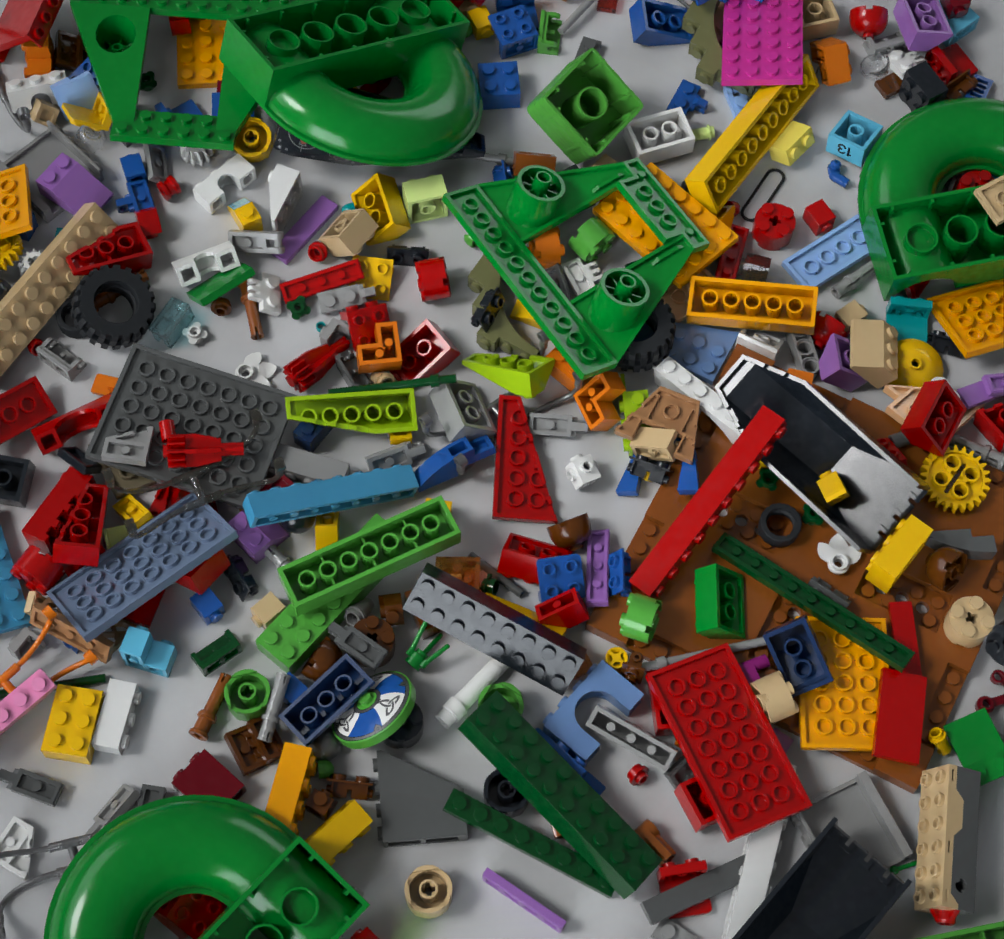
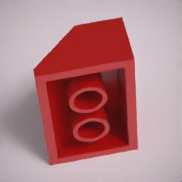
[900,379,967,457]
[497,533,573,584]

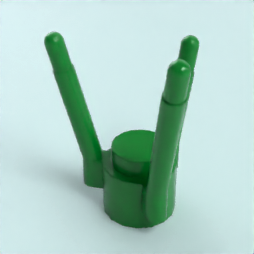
[405,621,450,672]

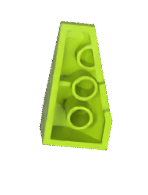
[462,353,555,399]

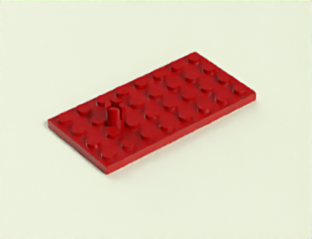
[645,642,812,843]

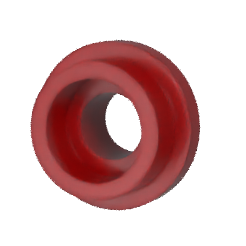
[308,241,328,262]
[627,764,649,786]

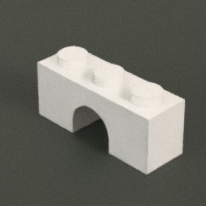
[5,70,66,113]
[193,153,257,215]
[171,240,241,288]

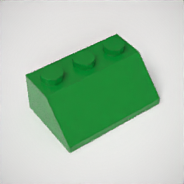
[694,563,746,640]

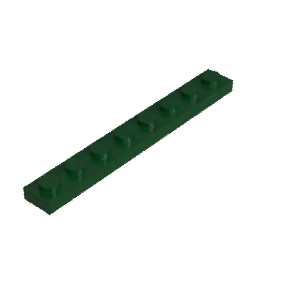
[443,788,614,899]

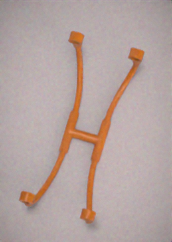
[0,605,99,694]

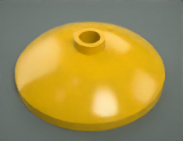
[888,339,944,387]

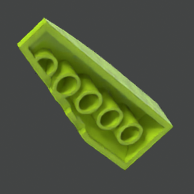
[285,388,418,434]

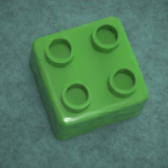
[527,48,644,164]

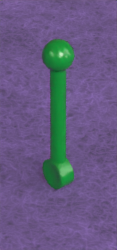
[890,860,917,875]

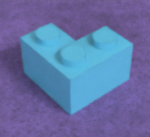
[119,626,178,678]

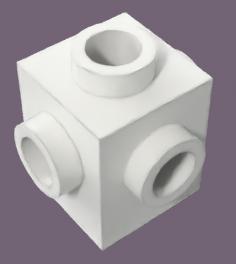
[565,454,601,490]

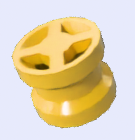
[605,647,628,673]

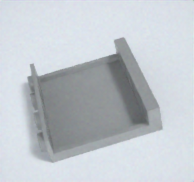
[0,120,104,223]
[790,770,913,869]

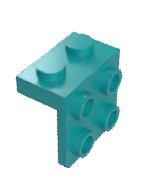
[885,296,933,343]

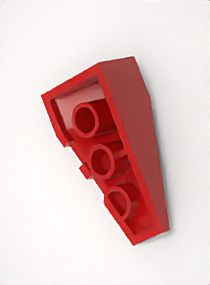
[66,221,153,276]

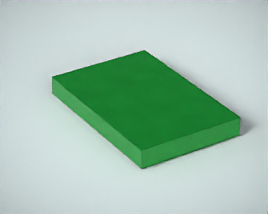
[186,261,256,306]

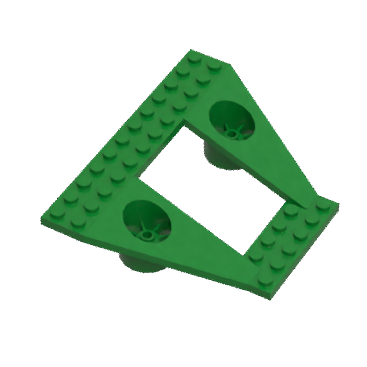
[70,0,308,151]
[442,157,710,380]

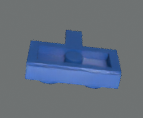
[666,79,708,116]
[115,178,155,213]

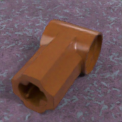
[634,819,676,867]

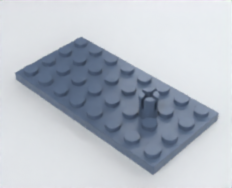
[46,493,239,643]

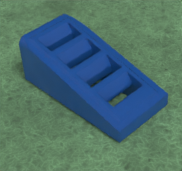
[964,74,993,98]

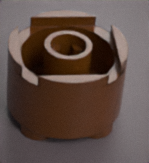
[353,615,395,668]

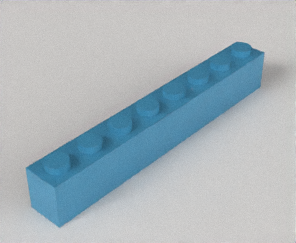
[242,464,419,528]

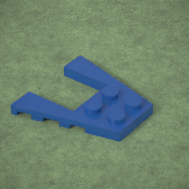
[616,427,699,496]

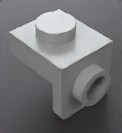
[319,317,351,346]
[8,627,47,660]

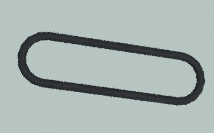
[741,169,785,222]

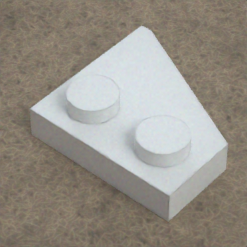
[0,816,35,880]

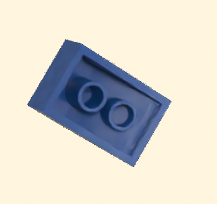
[629,0,694,46]

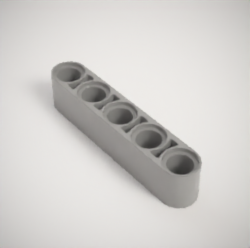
[784,332,819,381]

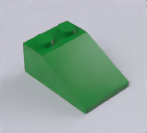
[943,708,1004,787]

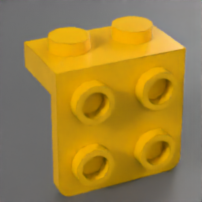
[61,92,112,131]

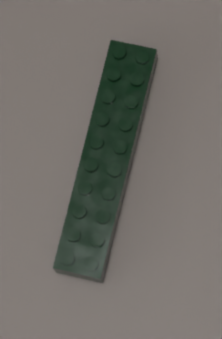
[458,690,663,899]

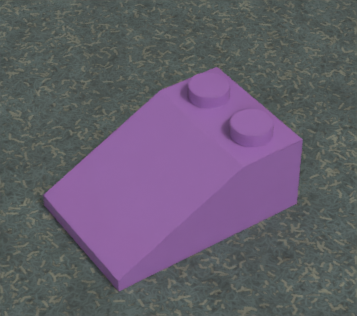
[36,152,114,215]

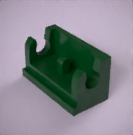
[190,629,242,677]

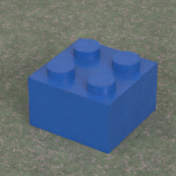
[477,61,521,110]

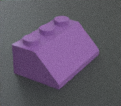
[893,0,953,52]

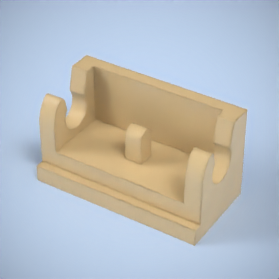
[629,427,680,462]

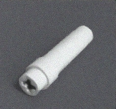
[435,658,509,729]

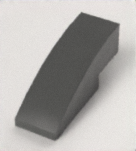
[925,529,997,560]

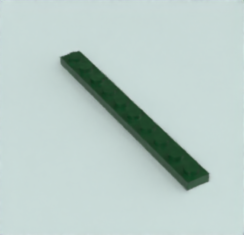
[712,532,915,673]

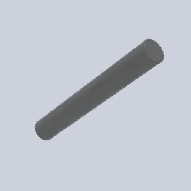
[467,552,525,598]

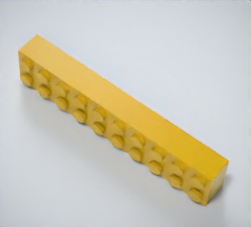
[685,54,819,214]

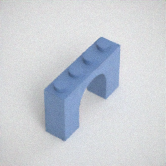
[542,660,644,764]

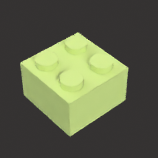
[402,174,448,224]

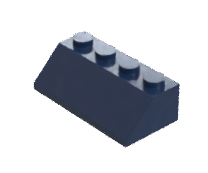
[278,653,375,747]

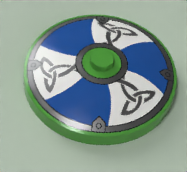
[332,671,416,749]

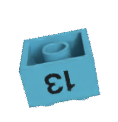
[826,110,883,167]

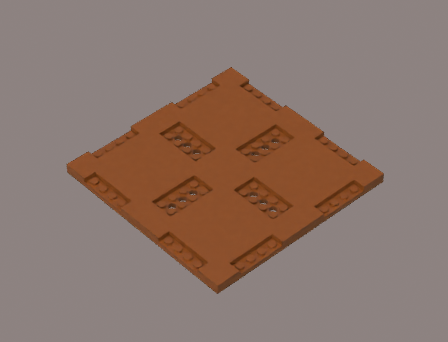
[585,344,1004,794]

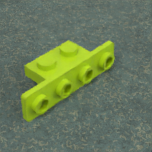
[619,373,652,456]

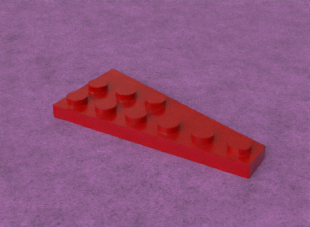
[492,395,558,524]

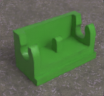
[537,10,562,56]

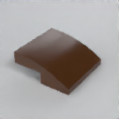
[54,30,88,71]
[224,716,284,776]

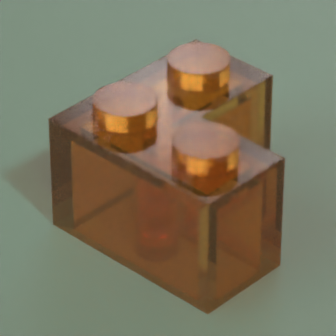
[435,556,482,591]

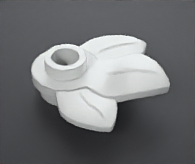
[235,352,277,387]
[817,533,862,575]

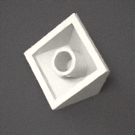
[735,329,785,361]

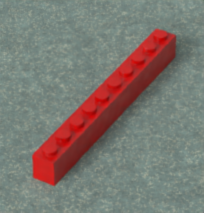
[629,405,787,598]

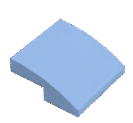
[50,71,99,121]

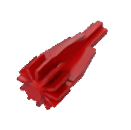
[283,336,351,393]
[163,433,244,468]

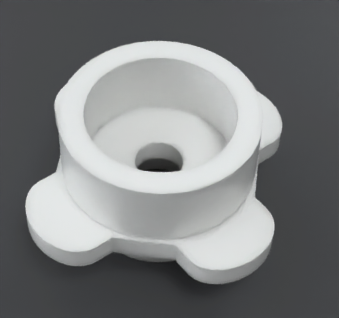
[182,322,207,345]

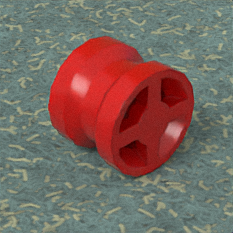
[156,175,182,201]

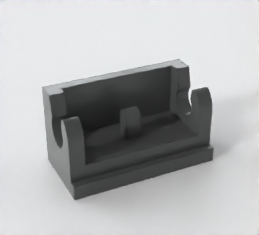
[335,350,372,387]

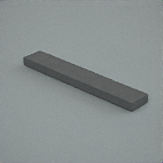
[640,854,746,926]

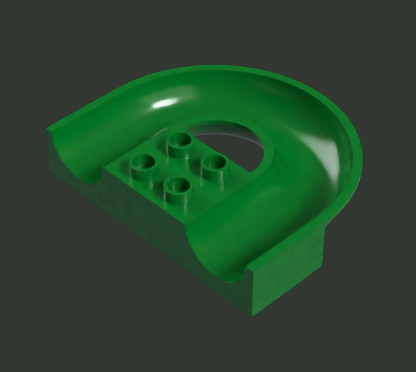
[219,0,483,166]
[857,97,1004,301]
[44,795,370,939]

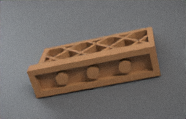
[29,597,137,664]

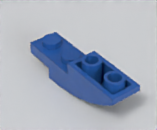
[414,434,496,492]

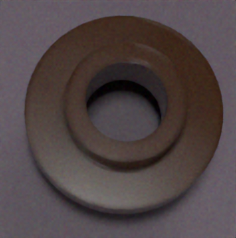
[211,297,232,316]

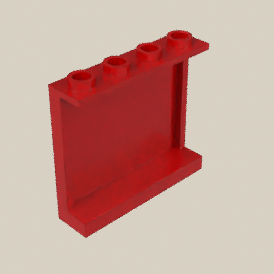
[0,0,64,63]

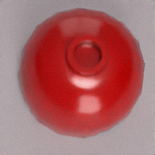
[849,5,889,40]
[811,311,850,350]

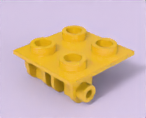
[349,255,394,301]

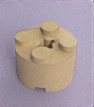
[943,596,995,648]
[750,671,799,724]
[404,865,452,919]

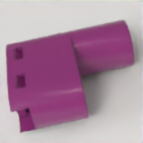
[739,654,770,685]

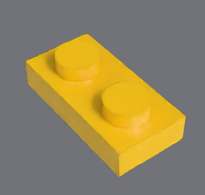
[112,493,153,530]

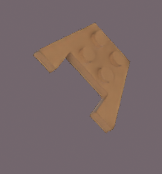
[614,386,700,465]

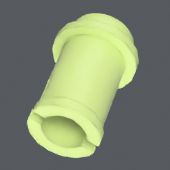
[692,124,715,141]

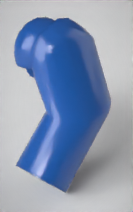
[827,159,850,188]

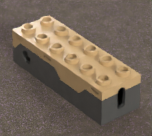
[913,764,981,926]

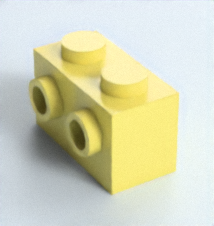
[769,121,815,166]

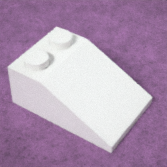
[268,163,303,231]

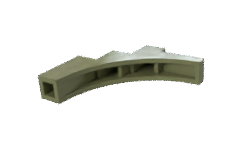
[682,0,756,97]
[468,254,539,359]

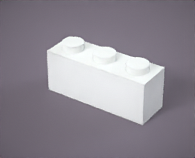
[91,678,142,755]

